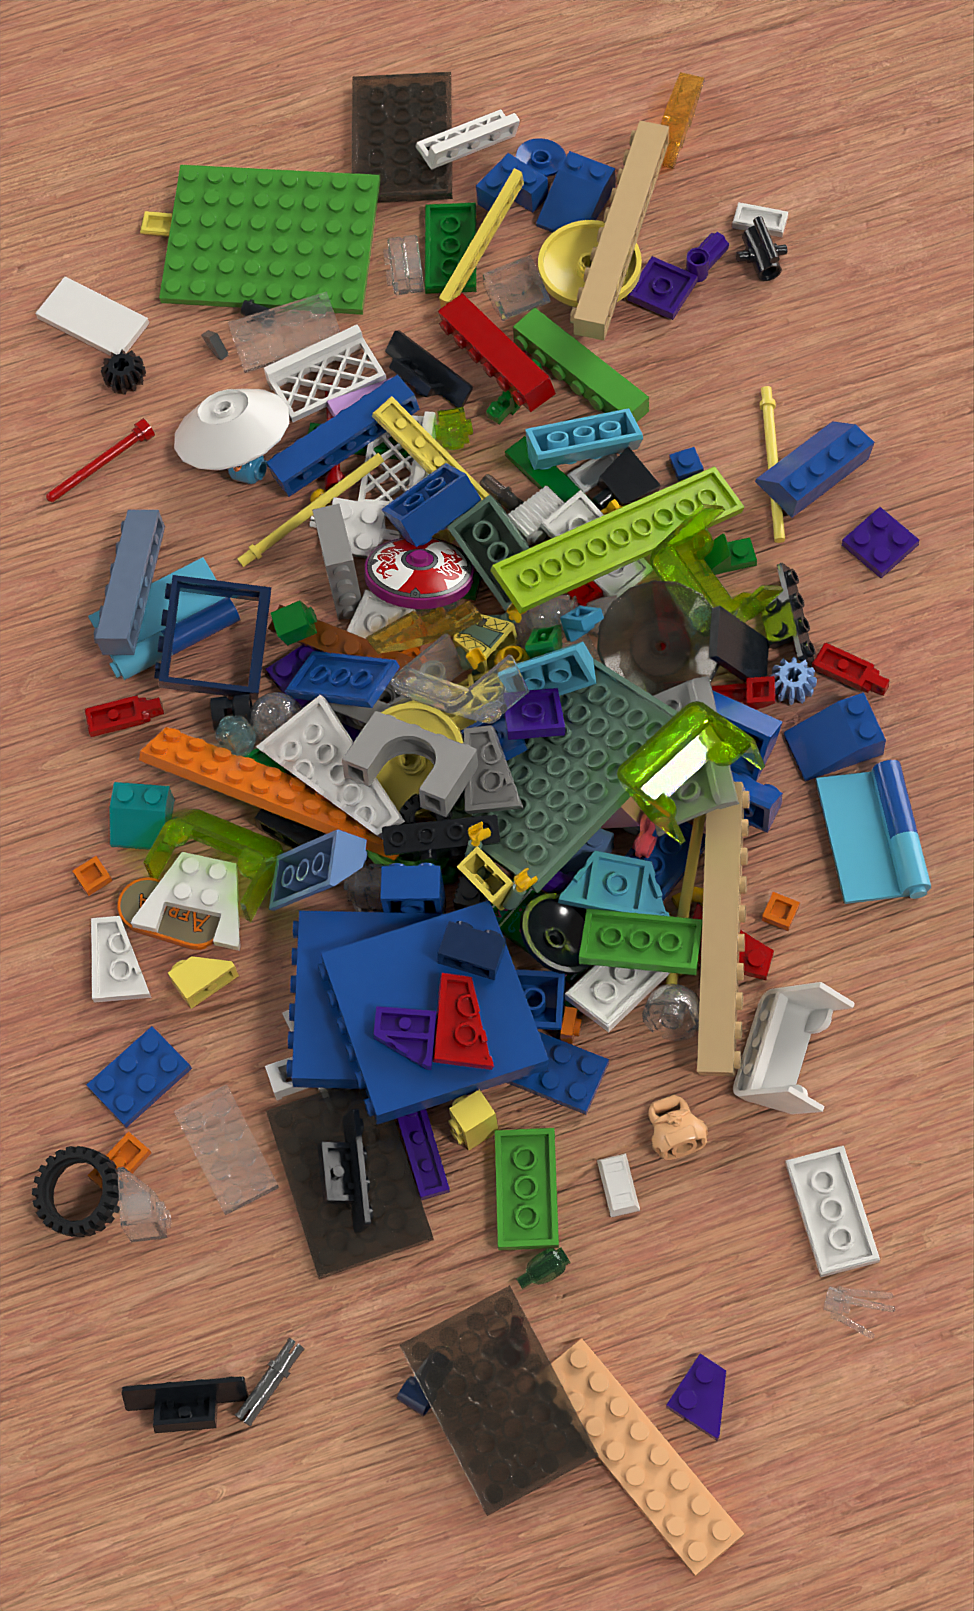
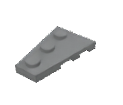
[464,725,523,814]

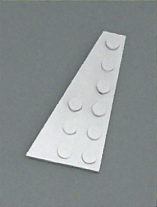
[256,695,405,839]

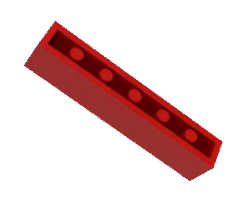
[438,293,556,412]

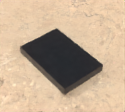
[708,606,769,683]

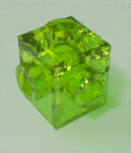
[434,407,473,450]

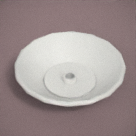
[174,389,289,470]

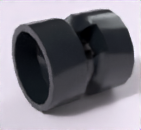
[210,693,255,734]

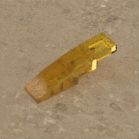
[661,72,705,169]
[366,600,483,654]

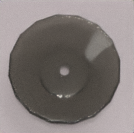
[597,580,720,696]

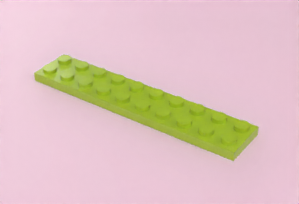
[490,466,744,614]

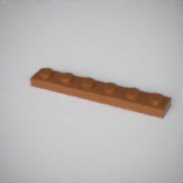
[268,605,421,688]

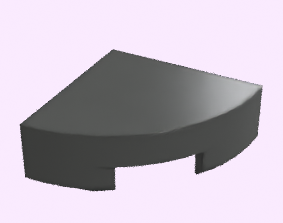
[201,330,229,360]

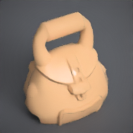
[648,1095,708,1160]

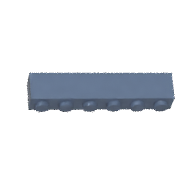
[94,510,165,655]

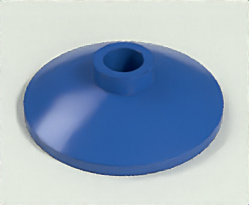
[516,138,566,177]

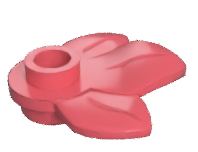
[632,808,657,858]

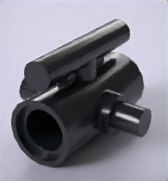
[736,216,788,281]

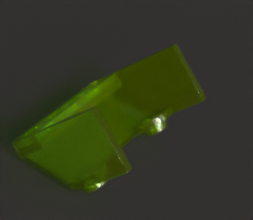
[650,504,784,637]
[617,701,765,844]
[143,809,284,922]

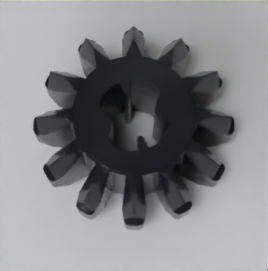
[101,349,146,395]

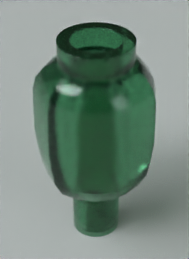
[516,1247,571,1289]

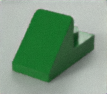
[697,533,757,578]

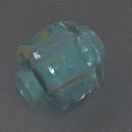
[215,716,257,757]

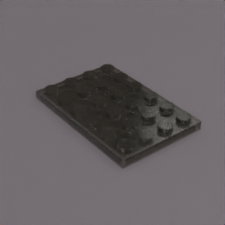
[352,72,453,203]
[266,1088,434,1279]
[400,1285,599,1516]

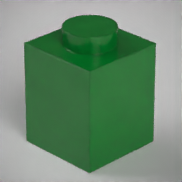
[271,600,317,646]

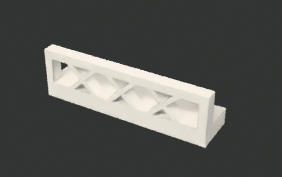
[416,109,520,169]

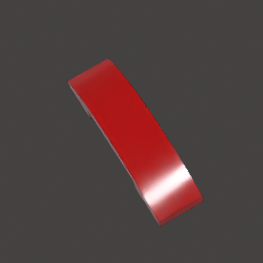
[664,676,775,710]

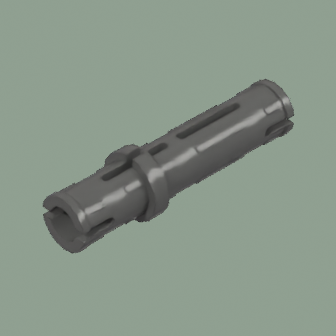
[235,1338,305,1427]

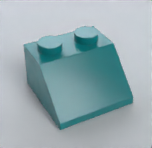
[110,782,175,851]

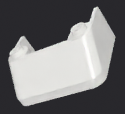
[733,982,854,1114]

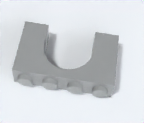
[312,504,361,620]
[342,711,478,817]

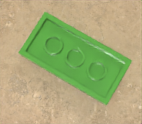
[579,908,703,975]
[495,1128,559,1250]

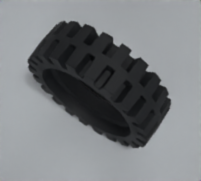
[32,1146,124,1238]

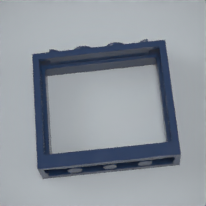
[154,575,272,700]

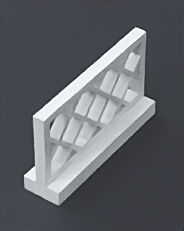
[264,325,386,422]
[358,411,437,506]

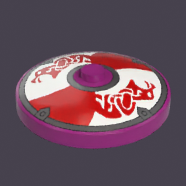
[365,538,474,609]

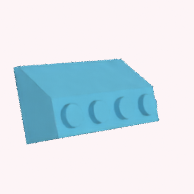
[525,408,643,470]

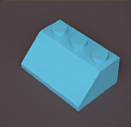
[496,642,597,696]

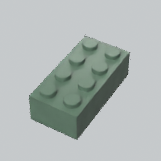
[447,494,531,612]

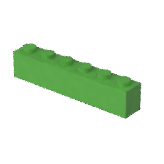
[513,307,649,422]

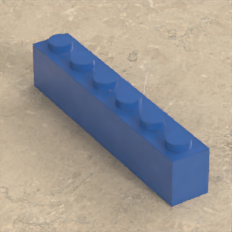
[266,374,420,497]

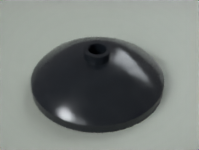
[520,893,591,975]

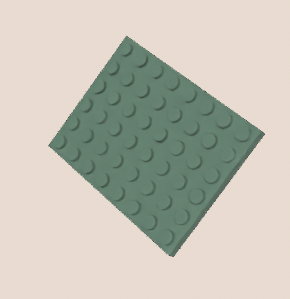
[430,658,696,893]

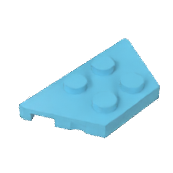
[558,851,669,916]

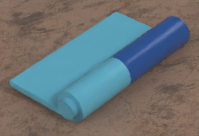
[88,557,241,680]
[815,760,931,904]

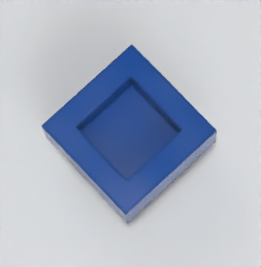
[669,447,704,482]

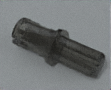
[480,474,524,512]

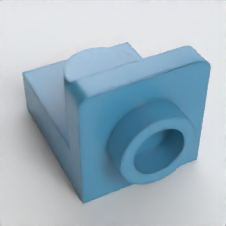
[560,606,604,642]

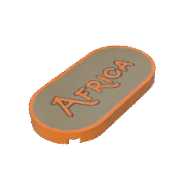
[117,877,220,950]

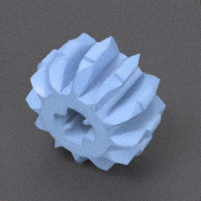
[770,656,817,705]

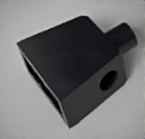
[592,446,661,511]

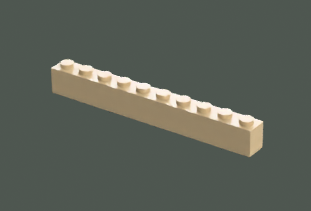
[570,121,669,341]
[697,782,750,1077]

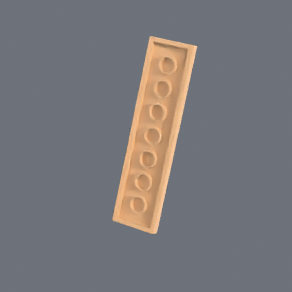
[534,1339,744,1577]

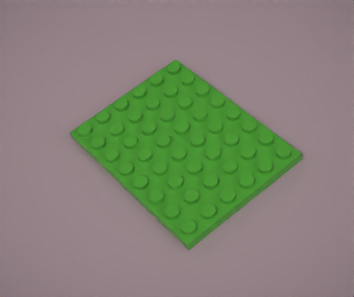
[159,165,380,315]

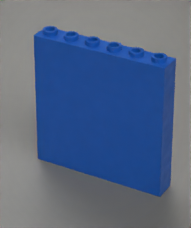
[318,901,549,1125]
[287,911,444,1089]

